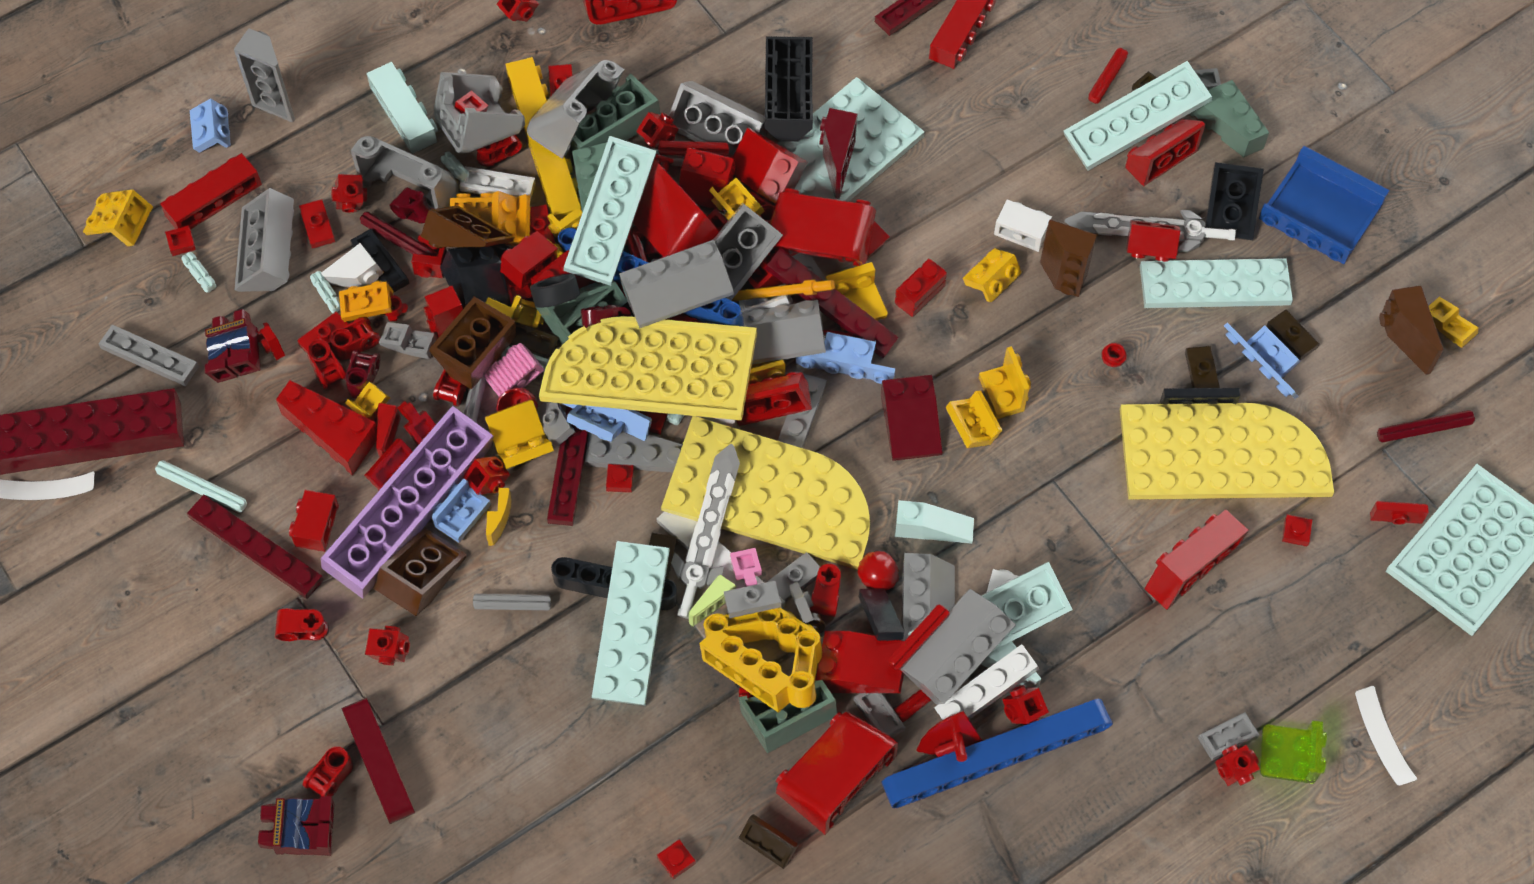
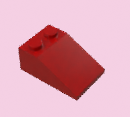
[733,128,808,204]
[815,631,904,693]

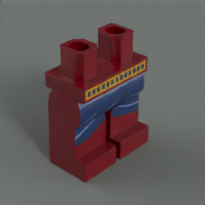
[205,309,261,383]
[258,796,335,856]

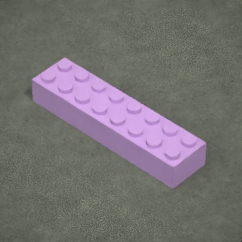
[321,406,493,599]

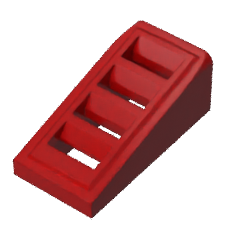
[376,403,401,457]

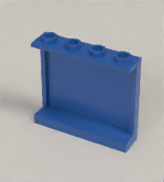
[1259,146,1389,264]

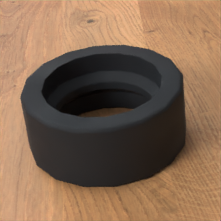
[530,274,580,308]

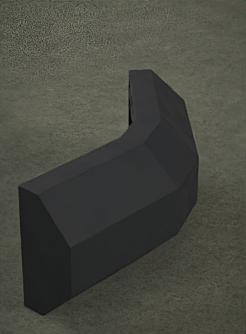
[765,36,813,142]

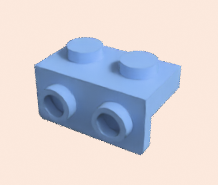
[190,98,231,153]
[432,479,491,543]

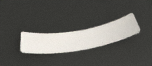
[0,471,95,500]
[1355,686,1417,786]

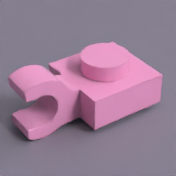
[730,548,762,587]

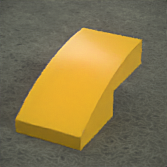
[1429,296,1479,348]
[486,488,512,546]

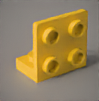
[83,189,153,246]
[826,262,888,331]
[979,346,1031,419]
[485,400,554,469]

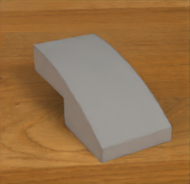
[379,322,438,359]

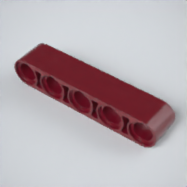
[341,697,415,824]

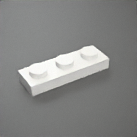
[459,166,536,202]

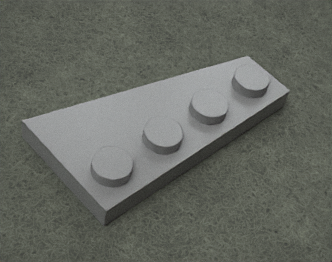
[585,431,683,472]

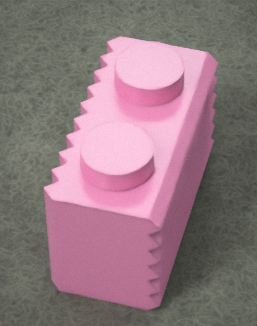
[484,343,545,397]

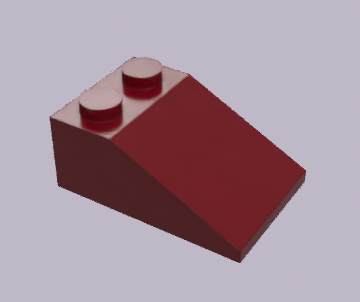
[819,108,858,199]
[881,375,943,461]

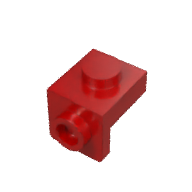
[411,247,447,278]

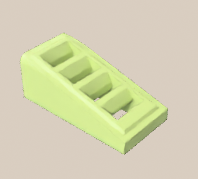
[689,575,736,627]

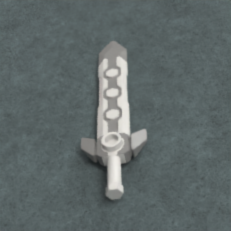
[1065,210,1236,252]
[671,444,740,619]

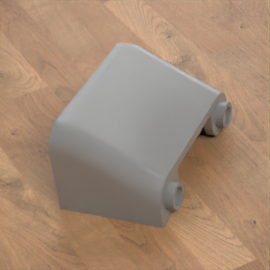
[527,60,625,159]
[434,72,525,153]
[351,136,461,209]

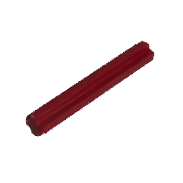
[360,211,438,256]
[1377,410,1475,443]

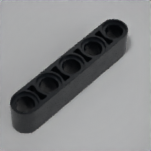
[551,557,677,610]

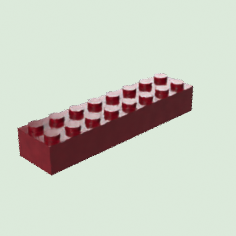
[0,388,184,475]

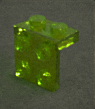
[1260,720,1327,784]

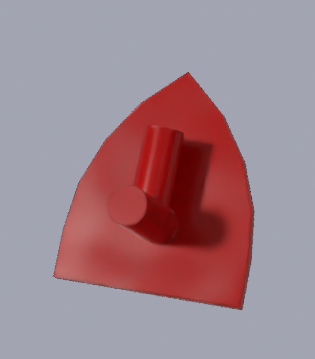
[916,711,983,762]

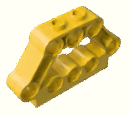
[699,607,822,713]

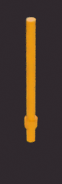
[731,280,835,301]

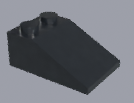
[1205,162,1264,241]
[440,245,511,309]

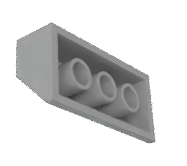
[234,28,295,123]
[669,81,768,158]
[234,188,294,292]
[713,203,783,300]
[619,240,734,328]
[742,300,826,365]
[901,553,955,641]
[900,589,1016,705]

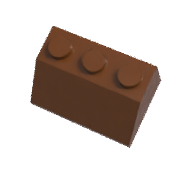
[1040,220,1097,297]
[429,297,516,390]

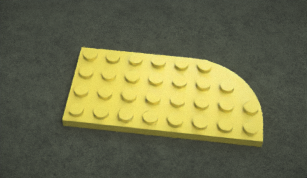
[539,316,757,420]
[1120,403,1334,500]
[661,416,870,570]

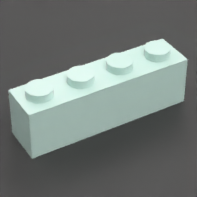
[366,62,438,154]

